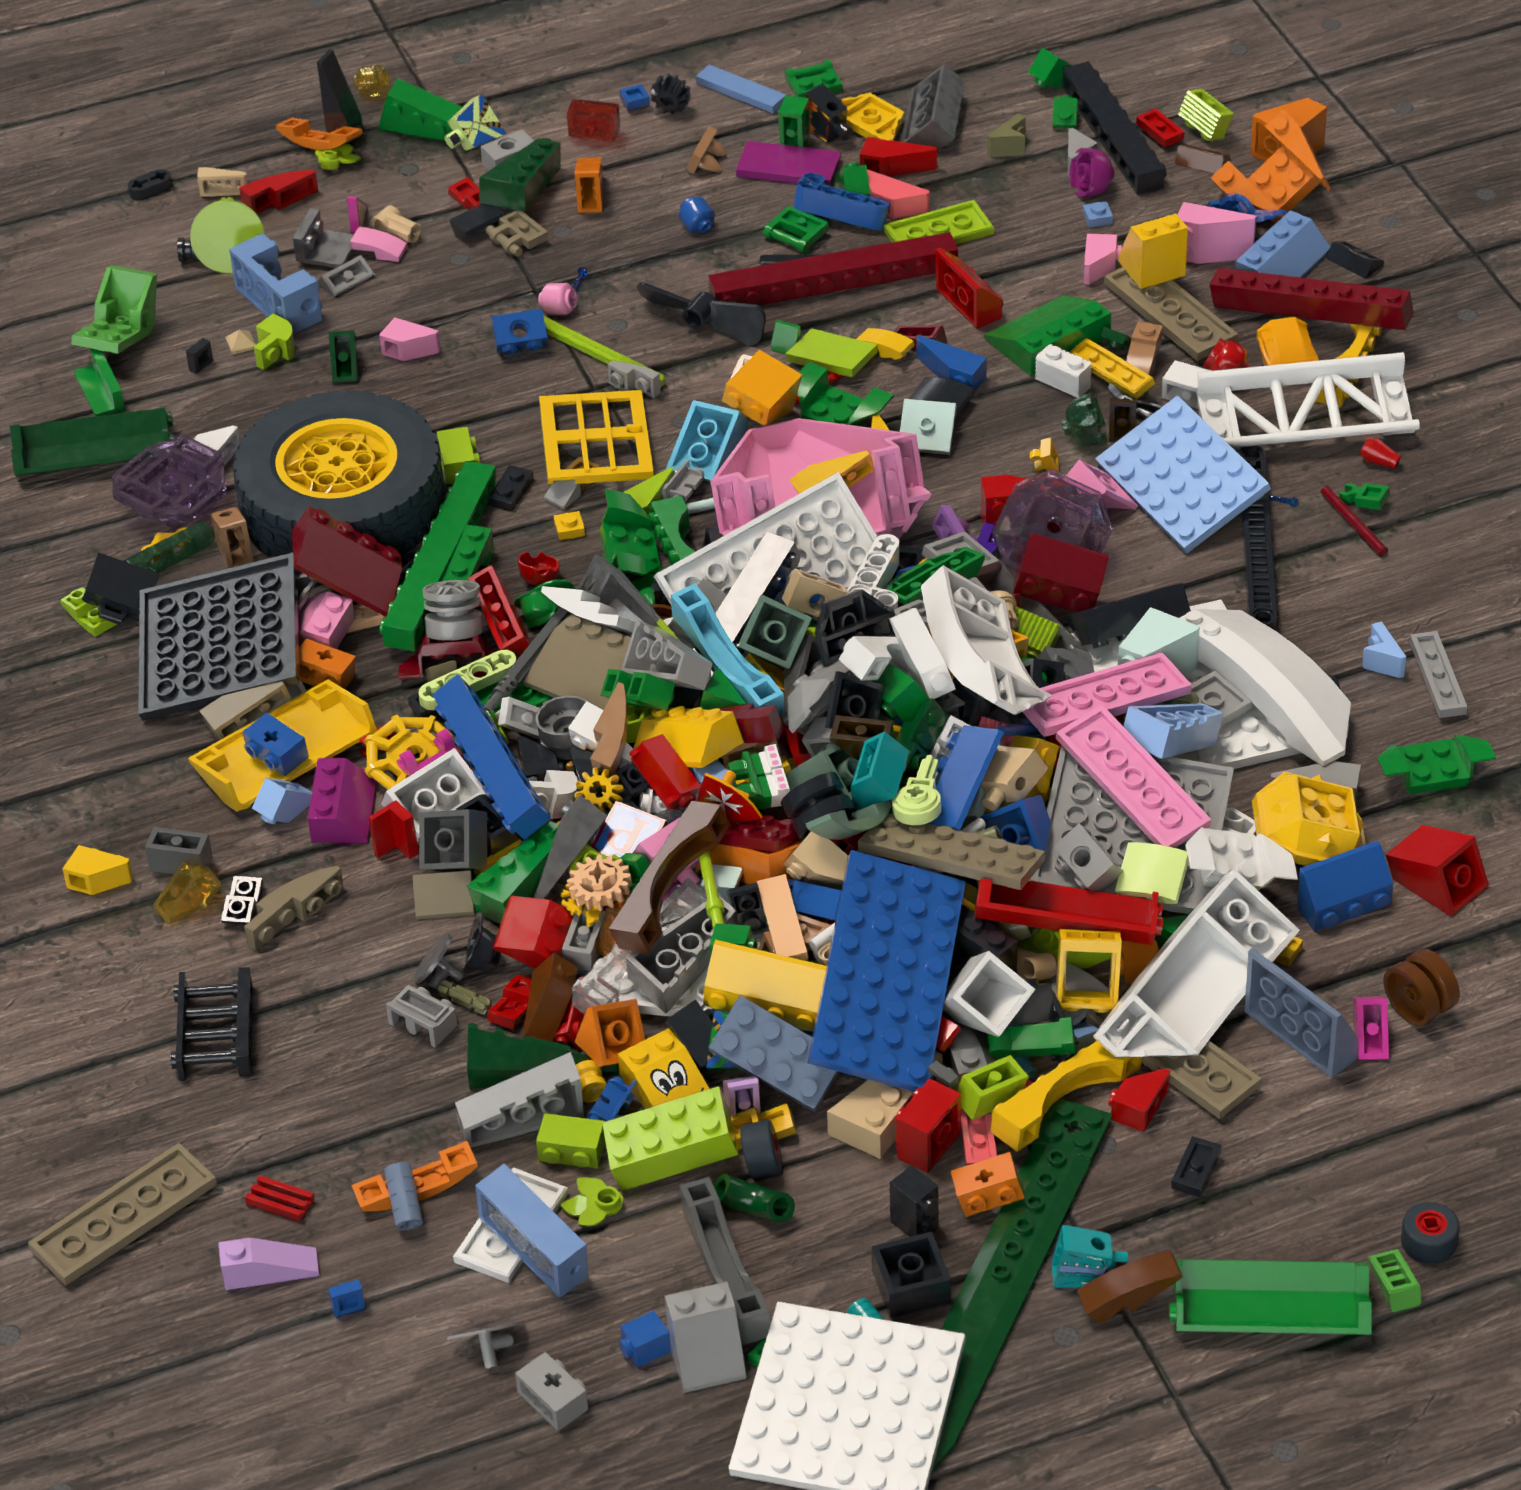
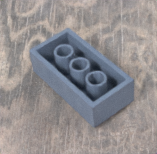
[709,995,839,1113]

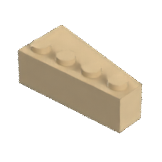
[827,1051,943,1159]

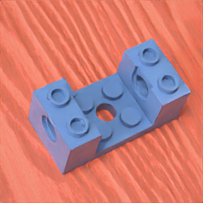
[229,233,322,334]

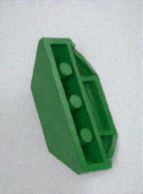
[887,547,985,606]

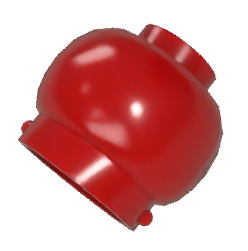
[1203,338,1250,371]

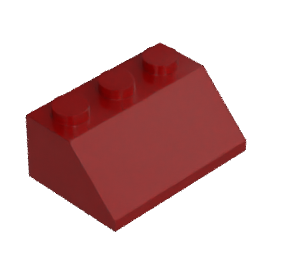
[936,248,1004,329]

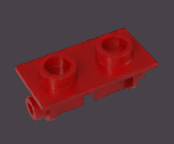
[554,988,591,1052]

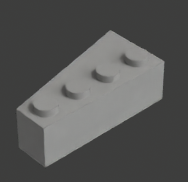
[621,620,713,690]

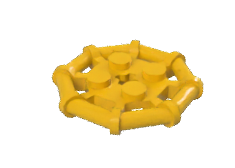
[364,715,462,790]

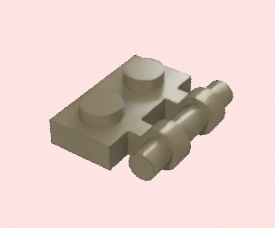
[486,210,549,257]

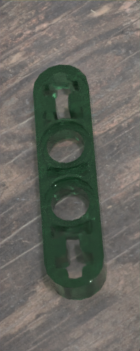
[124,522,215,573]

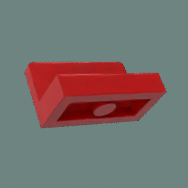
[369,800,419,859]

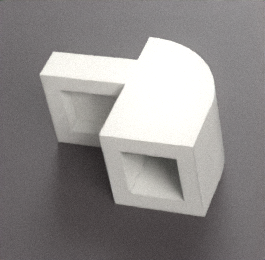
[529,770,578,818]

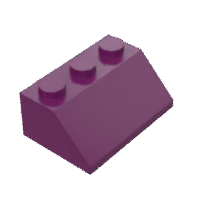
[308,758,377,843]

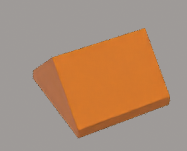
[575,999,645,1067]

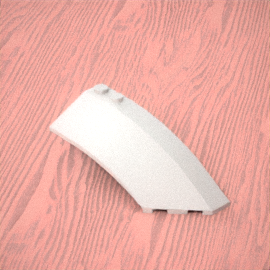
[921,566,1052,715]
[1093,869,1300,1057]

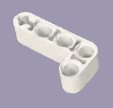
[848,534,899,609]

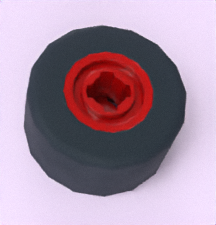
[740,1119,782,1179]
[1401,1202,1460,1263]

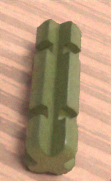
[437,980,492,1015]

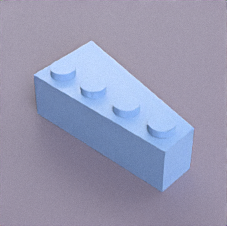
[1123,703,1224,759]

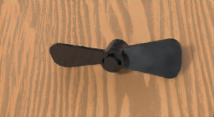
[636,282,766,346]

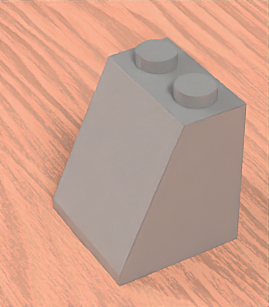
[665,1282,746,1393]

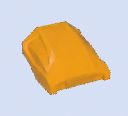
[1256,317,1319,366]

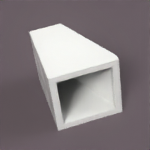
[943,951,1035,1037]

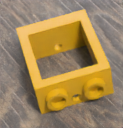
[1056,929,1122,1013]

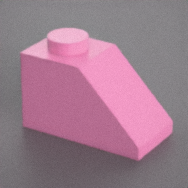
[1084,234,1121,285]

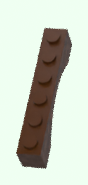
[609,801,730,953]

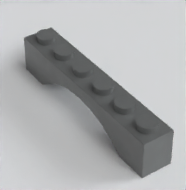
[680,1177,770,1345]

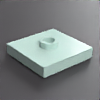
[900,399,956,455]

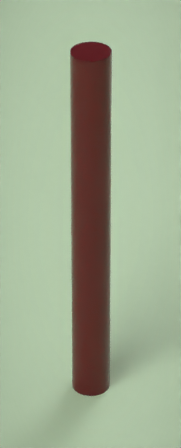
[1320,486,1388,556]

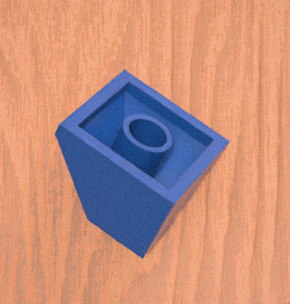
[978,795,1051,854]

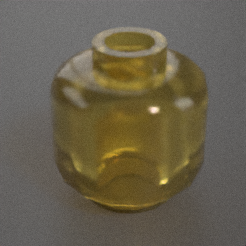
[353,64,390,96]

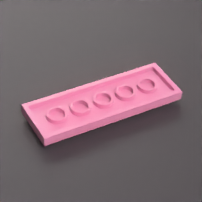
[1022,652,1192,737]
[1056,705,1211,848]

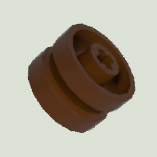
[1383,949,1460,1027]

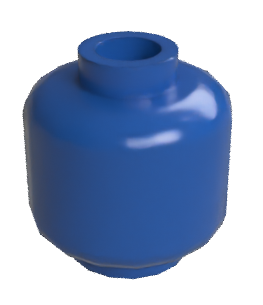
[679,197,715,233]

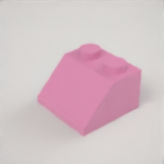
[298,591,354,649]

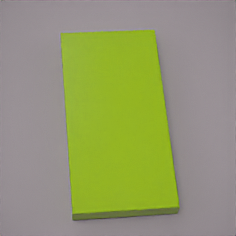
[884,200,994,245]

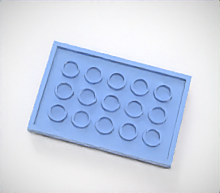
[1095,395,1271,554]

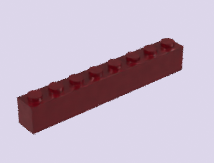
[1209,268,1414,331]

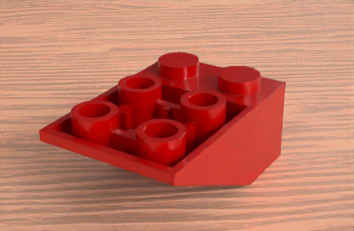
[981,474,1066,537]

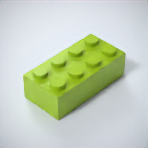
[602,1086,739,1191]

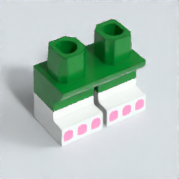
[727,744,790,809]

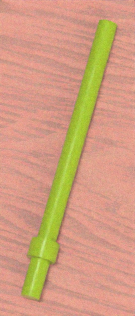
[699,851,725,930]

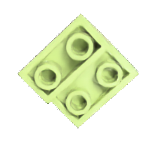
[1115,842,1189,904]

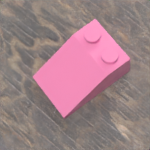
[1178,202,1256,264]

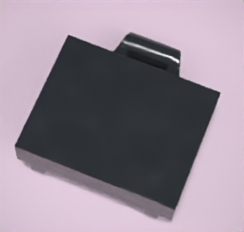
[82,552,160,625]

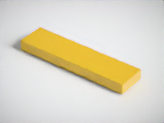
[1069,338,1155,400]

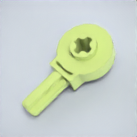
[892,755,941,825]

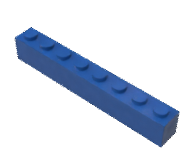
[432,674,551,840]

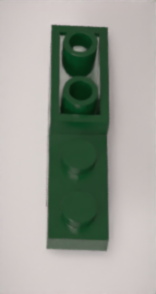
[896,698,949,789]

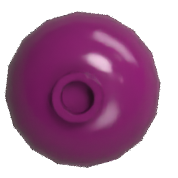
[1069,148,1115,197]

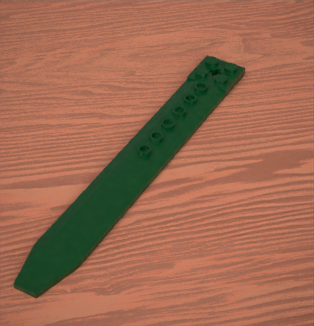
[930,1098,1113,1476]

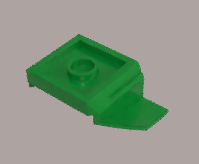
[797,362,894,426]
[600,489,661,576]
[1377,734,1496,795]

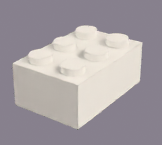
[381,748,486,846]

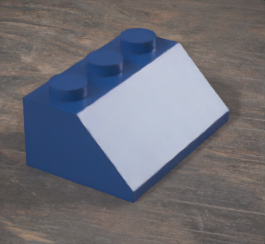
[1297,840,1393,932]

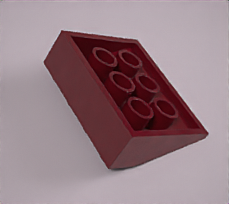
[292,506,402,617]

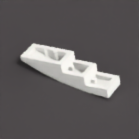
[541,586,636,633]

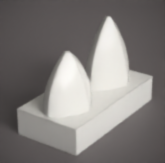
[495,697,540,740]

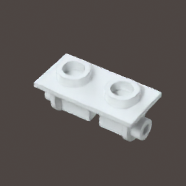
[638,787,669,814]

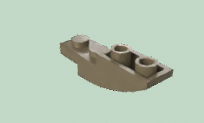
[244,866,344,951]

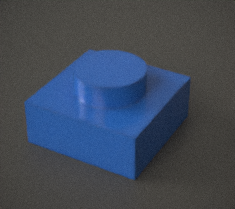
[619,84,650,110]
[328,1279,365,1317]

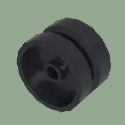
[780,772,856,841]

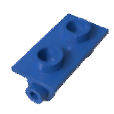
[587,1076,637,1122]

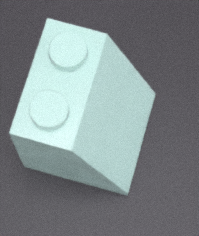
[1118,607,1200,676]

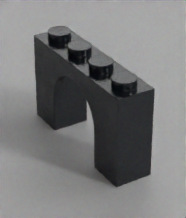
[956,904,1017,974]

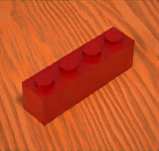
[468,565,531,661]

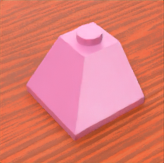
[1060,459,1138,510]

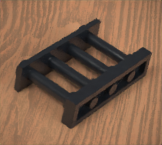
[171,967,253,1081]

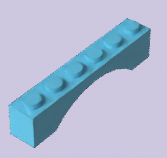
[671,583,784,717]

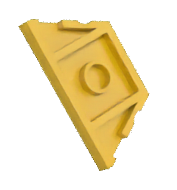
[841,93,904,141]

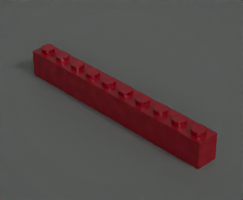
[708,232,958,305]

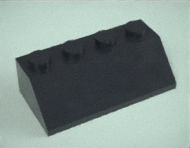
[1065,583,1191,649]

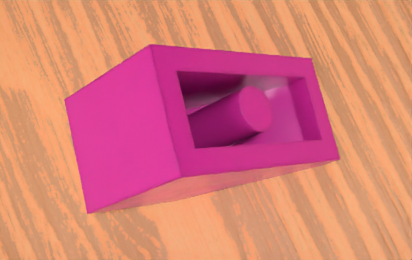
[1352,996,1389,1060]

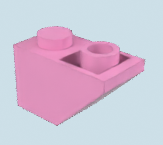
[379,317,440,361]

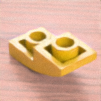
[857,328,915,360]

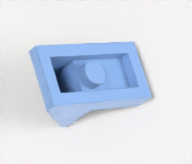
[1362,621,1406,678]

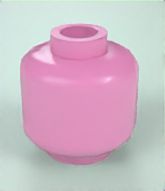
[538,283,578,316]

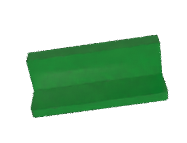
[74,349,125,416]

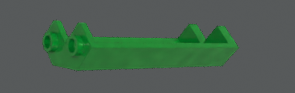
[1169,1259,1372,1334]

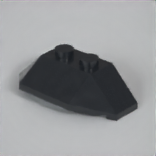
[815,590,896,665]

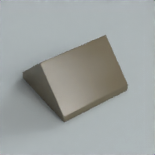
[412,870,474,920]

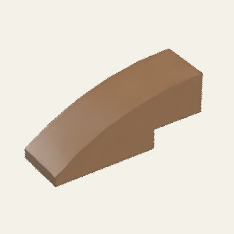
[590,682,628,777]

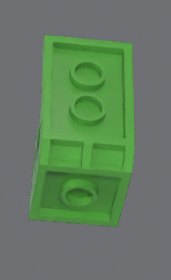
[72,265,157,354]

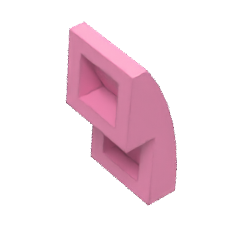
[350,227,408,262]

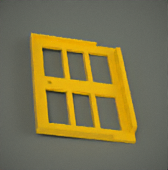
[539,390,654,484]

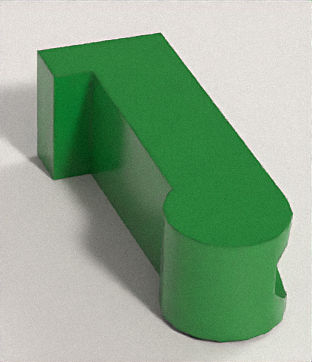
[987,1017,1076,1058]

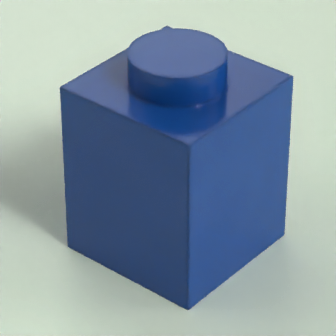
[618,1310,671,1368]

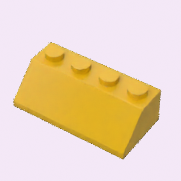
[633,706,744,768]
[703,940,826,1032]

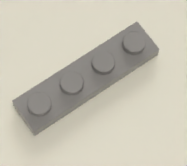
[1409,631,1467,718]

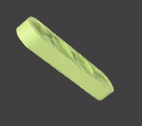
[419,650,516,710]

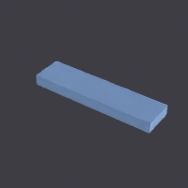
[695,65,786,113]

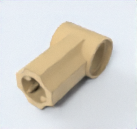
[370,205,422,244]
[1017,948,1057,981]

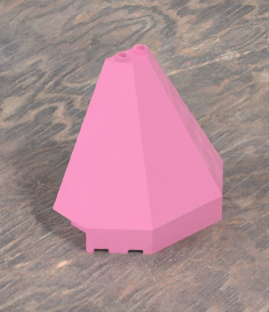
[710,418,932,539]

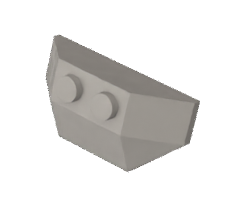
[788,660,857,733]

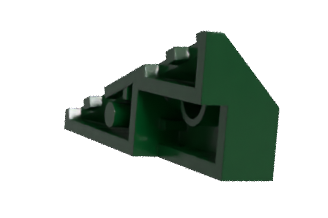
[467,1023,620,1089]

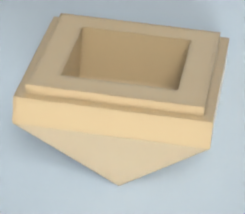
[225,330,256,355]

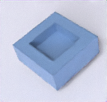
[1083,201,1113,228]

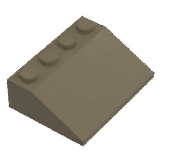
[523,614,631,710]

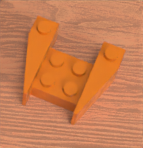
[1211,109,1331,223]

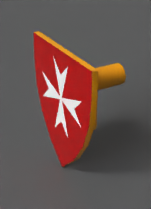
[697,770,762,822]

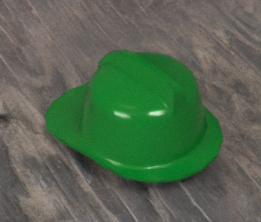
[514,580,574,628]

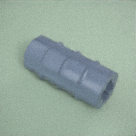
[384,1162,423,1230]

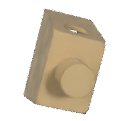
[980,746,1048,811]

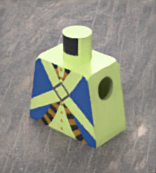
[445,94,506,150]

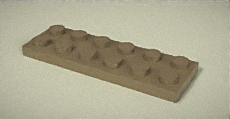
[1104,267,1238,361]
[858,814,1045,890]
[1086,982,1262,1119]
[28,1143,217,1286]

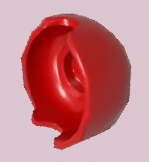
[518,551,560,586]

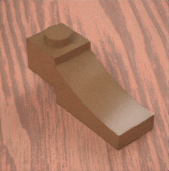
[1118,321,1163,397]

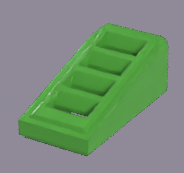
[1368,1249,1421,1312]

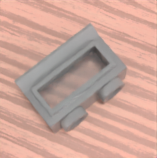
[386,985,457,1048]

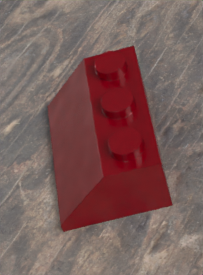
[1013,533,1109,612]

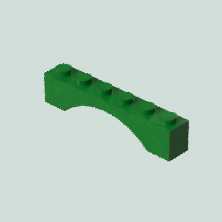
[648,496,696,566]

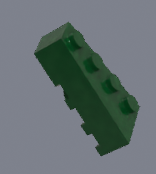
[479,138,561,211]

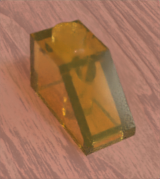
[153,860,222,924]

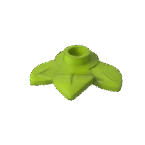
[315,144,361,170]
[561,1177,623,1227]

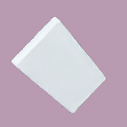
[453,1167,568,1283]

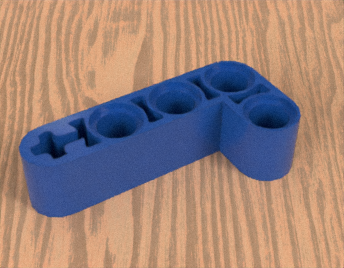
[793,173,889,230]

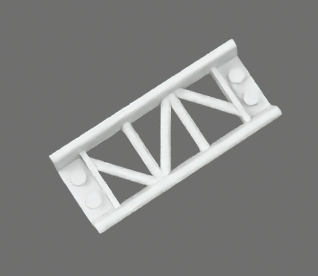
[1196,353,1420,450]

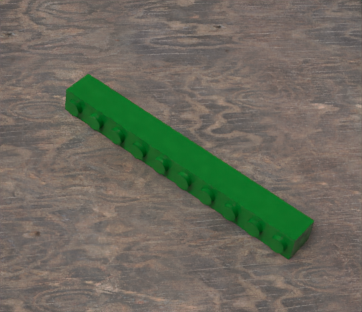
[379,461,497,652]

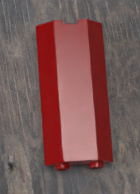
[974,879,1163,945]

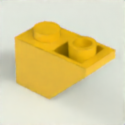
[62,845,134,895]

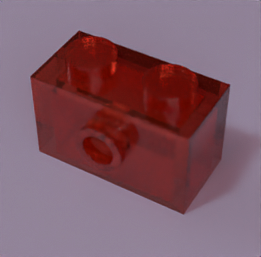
[567,99,621,141]

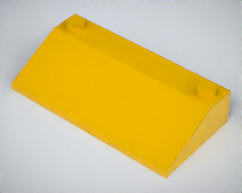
[188,679,378,812]

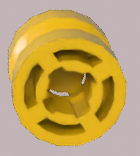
[576,1060,607,1103]

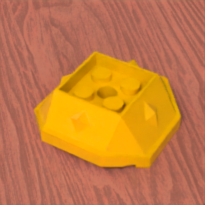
[1252,772,1366,866]

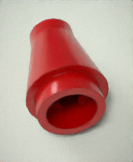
[1360,437,1402,470]

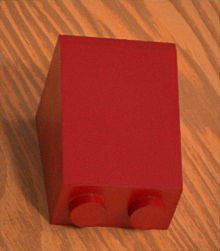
[1385,825,1489,916]

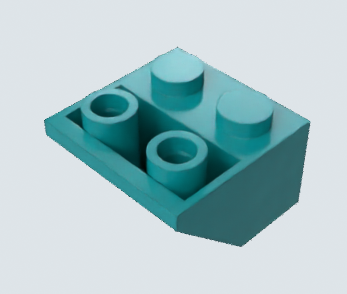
[851,731,909,811]

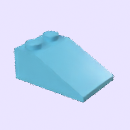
[666,400,748,482]

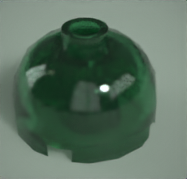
[1062,393,1107,447]

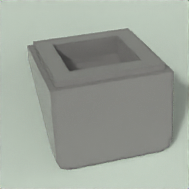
[544,480,581,510]

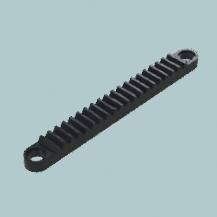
[1239,445,1277,630]

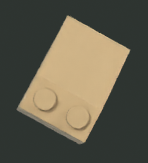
[783,832,848,891]

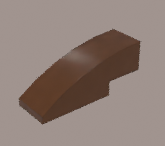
[1077,1251,1183,1324]

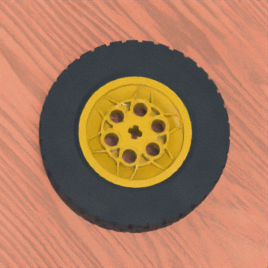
[233,390,445,557]

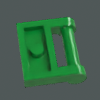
[784,59,843,98]
[763,206,829,254]

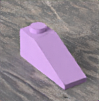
[219,1238,319,1290]

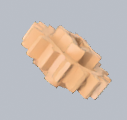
[567,854,632,911]

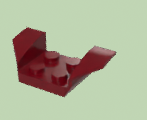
[398,631,497,679]

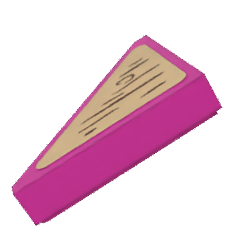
[347,197,367,234]

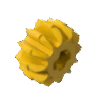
[574,768,624,814]

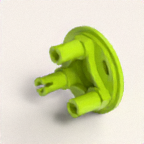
[190,197,265,273]

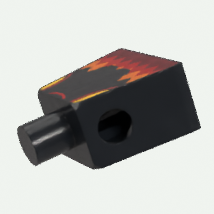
[804,83,853,142]

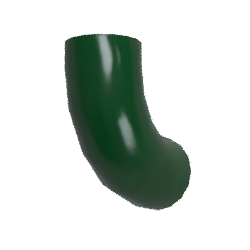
[714,1174,795,1223]

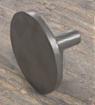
[413,932,464,991]

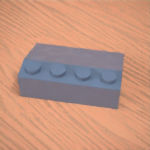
[1244,948,1359,1078]

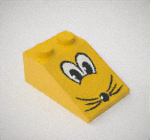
[618,1028,709,1109]

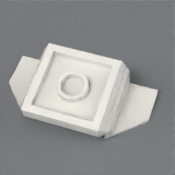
[1185,827,1298,890]

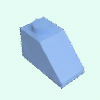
[252,778,312,825]

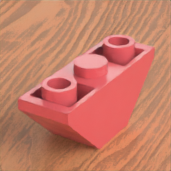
[867,170,930,219]

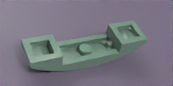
[806,801,891,840]

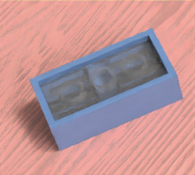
[475,1164,589,1298]

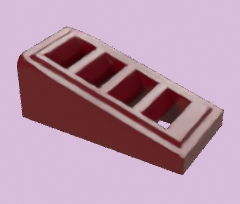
[894,325,947,351]

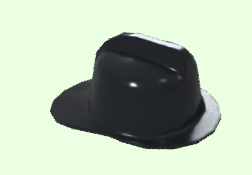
[462,912,502,972]

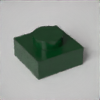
[1101,327,1131,350]

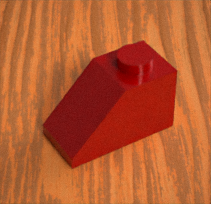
[1108,1068,1171,1132]

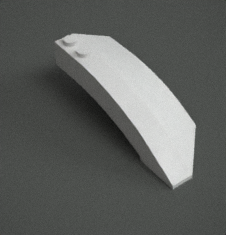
[1179,609,1351,766]

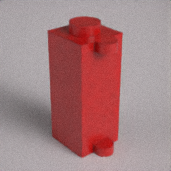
[629,734,701,811]

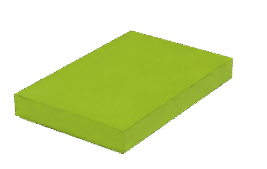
[786,329,878,377]

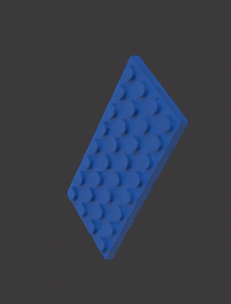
[807,850,966,1092]

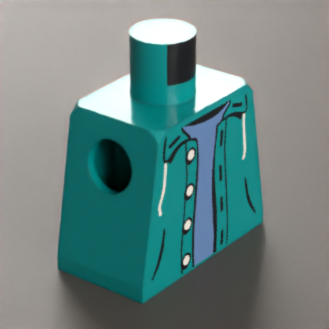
[1051,1225,1128,1288]

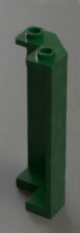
[9,406,176,477]

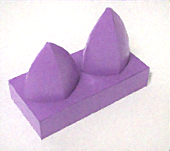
[932,505,978,541]

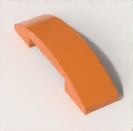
[276,118,363,150]
[351,1141,478,1211]

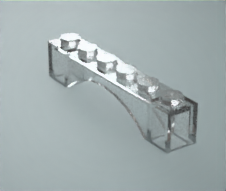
[572,878,707,1014]

